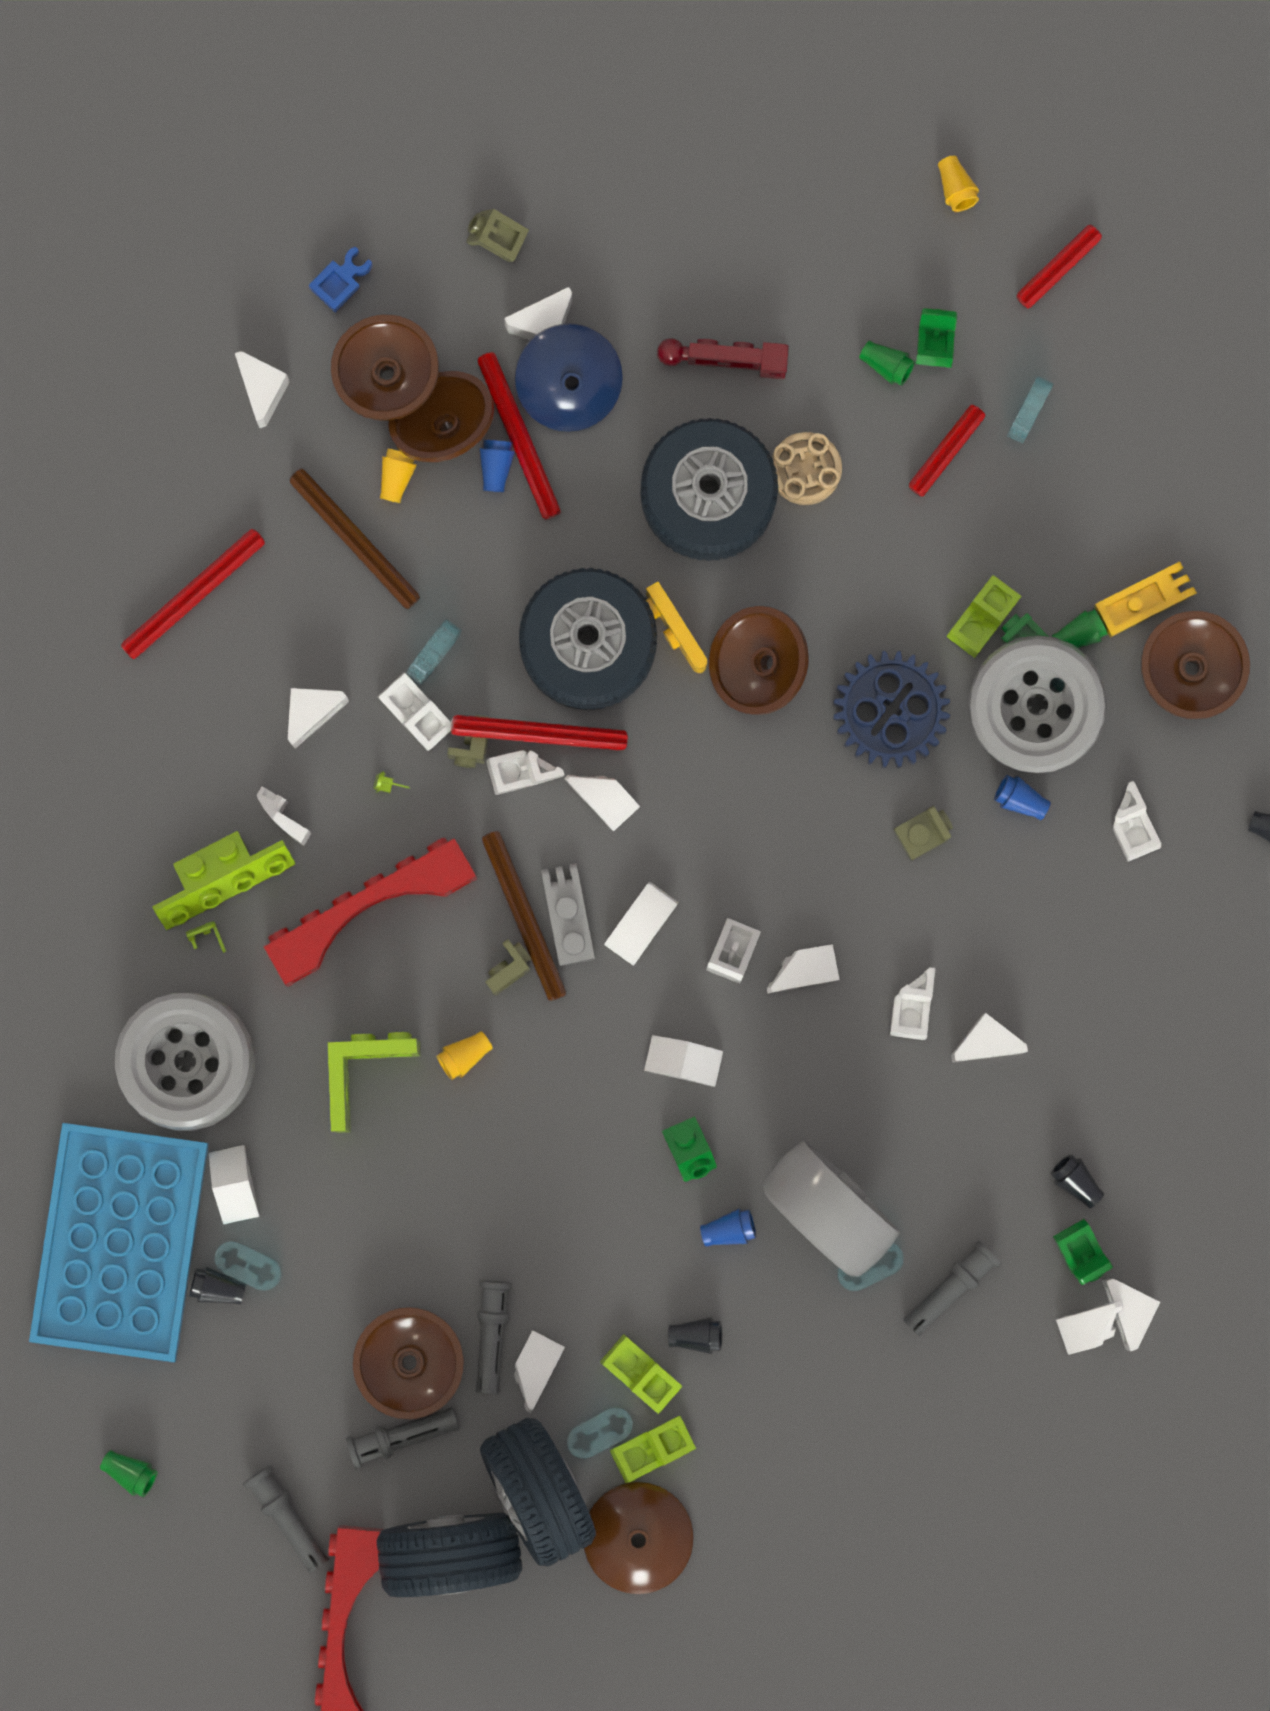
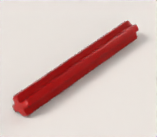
[477,352,560,520]
[121,529,265,659]
[451,715,628,750]

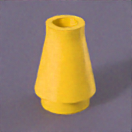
[937,155,979,212]
[380,448,417,503]
[436,1031,493,1080]

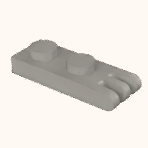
[541,863,595,966]

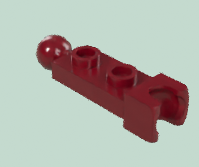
[657,338,789,379]

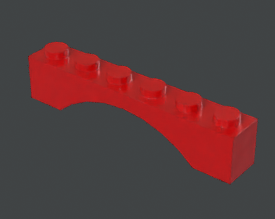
[264,837,477,987]
[315,1525,384,1711]

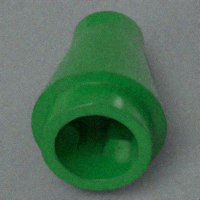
[859,340,915,386]
[1052,609,1108,648]
[100,1450,158,1497]

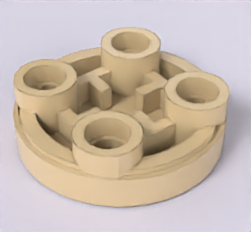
[772,432,842,505]

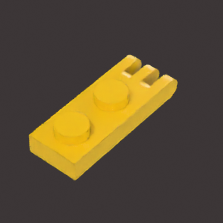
[1094,562,1197,638]
[646,581,707,673]

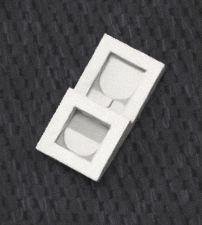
[377,672,451,751]
[604,881,679,966]

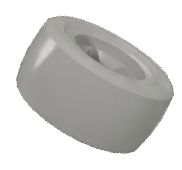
[968,635,1107,774]
[115,992,255,1131]
[761,1140,900,1277]

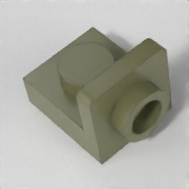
[466,209,529,262]
[447,715,490,768]
[893,805,953,861]
[485,939,531,996]

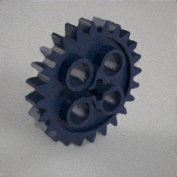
[833,651,950,768]

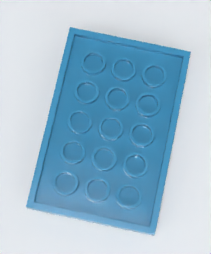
[29,1123,209,1362]

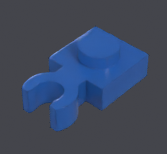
[308,247,373,313]

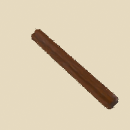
[289,468,420,609]
[482,831,566,1001]

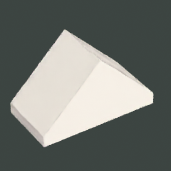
[504,287,572,340]
[235,351,290,428]
[288,688,349,749]
[706,918,761,984]
[951,1013,1028,1062]
[644,1035,723,1087]
[208,1145,260,1224]
[1102,1278,1160,1351]

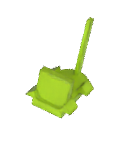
[373,771,410,793]
[186,921,226,953]

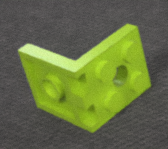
[328,1032,421,1133]

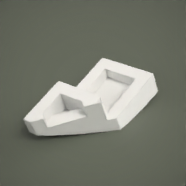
[486,750,564,795]
[564,775,640,831]
[1113,781,1161,862]
[256,786,311,846]
[767,944,840,993]
[889,968,935,1040]
[1056,1300,1123,1355]
[514,1330,565,1413]

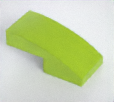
[946,575,1022,658]
[600,1334,683,1414]
[610,1416,696,1483]

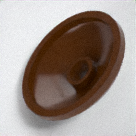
[331,314,439,421]
[388,371,494,462]
[709,606,809,715]
[1141,611,1250,719]
[353,1307,464,1419]
[584,1482,693,1594]

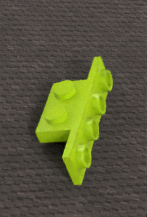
[152,831,296,931]

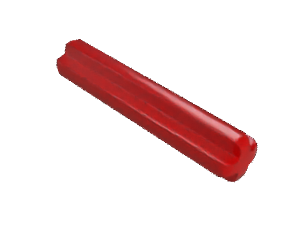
[1016,224,1102,309]
[909,404,986,497]

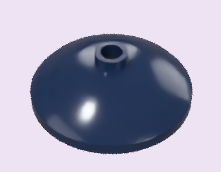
[515,323,623,432]

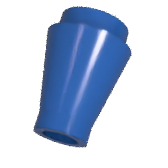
[479,440,515,492]
[994,775,1051,820]
[700,1208,757,1247]

